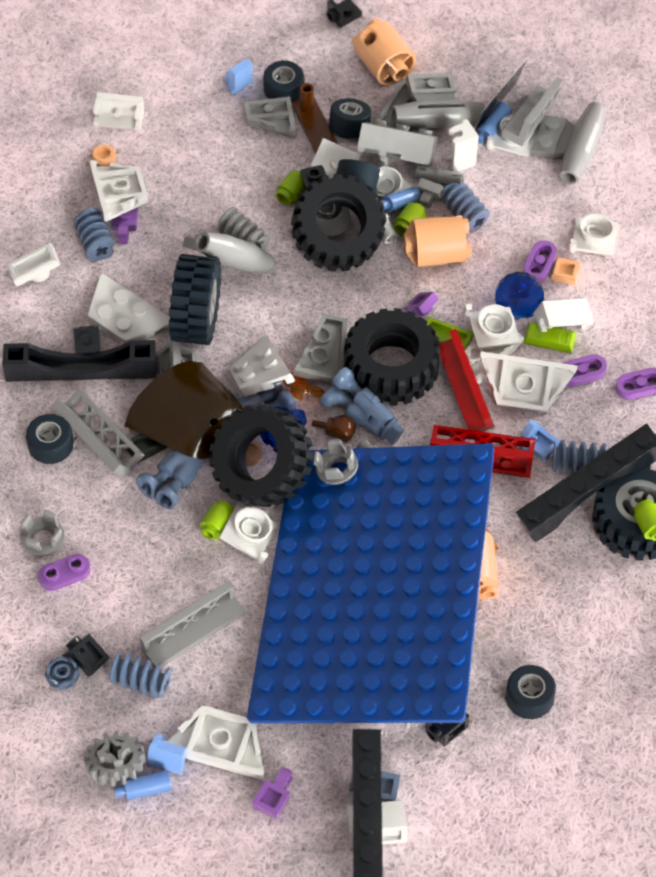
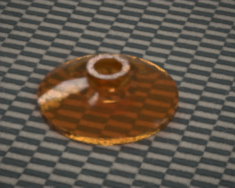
[282,372,325,400]

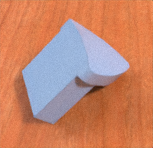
[226,59,253,95]
[519,420,560,462]
[147,733,186,775]

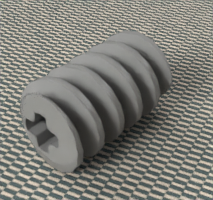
[217,207,269,250]

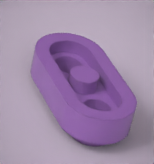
[523,240,557,283]
[563,354,607,387]
[616,368,656,400]
[38,554,90,591]

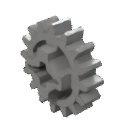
[84,731,146,787]

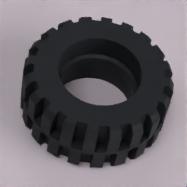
[291,174,386,272]
[344,308,441,406]
[209,404,314,507]

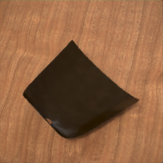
[124,361,243,459]

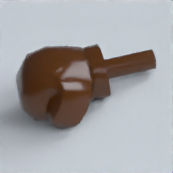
[312,415,356,442]

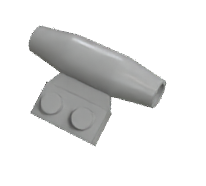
[391,73,485,129]
[531,102,606,184]
[183,232,274,273]

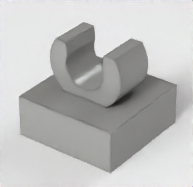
[417,178,444,209]

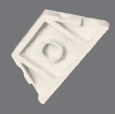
[89,160,148,222]
[88,273,170,344]
[229,335,295,397]
[480,351,577,413]
[164,705,264,780]

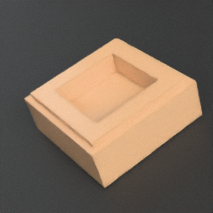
[551,257,581,285]

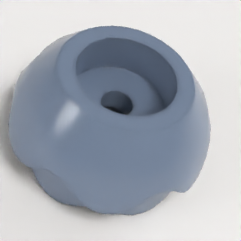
[45,657,80,689]

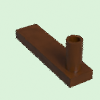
[292,83,338,154]

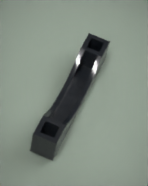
[2,340,157,382]
[516,423,656,542]
[352,729,383,877]

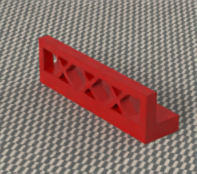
[440,329,495,432]
[430,425,536,478]

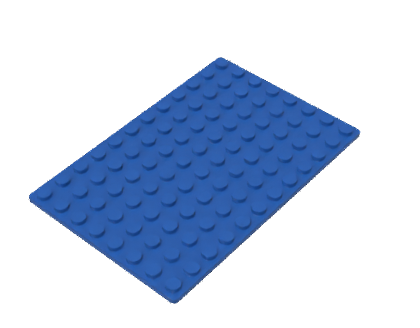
[247,443,495,723]

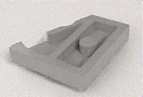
[244,97,296,137]

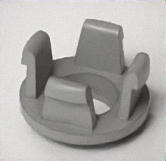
[313,439,358,485]
[21,510,65,556]

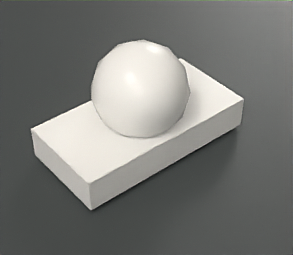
[7,243,60,287]

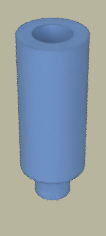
[477,101,512,144]
[381,187,421,213]
[114,770,172,800]

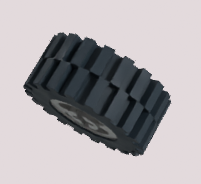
[169,254,221,345]
[592,465,656,560]

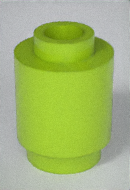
[275,171,304,206]
[393,203,427,238]
[634,499,656,541]
[199,500,234,540]

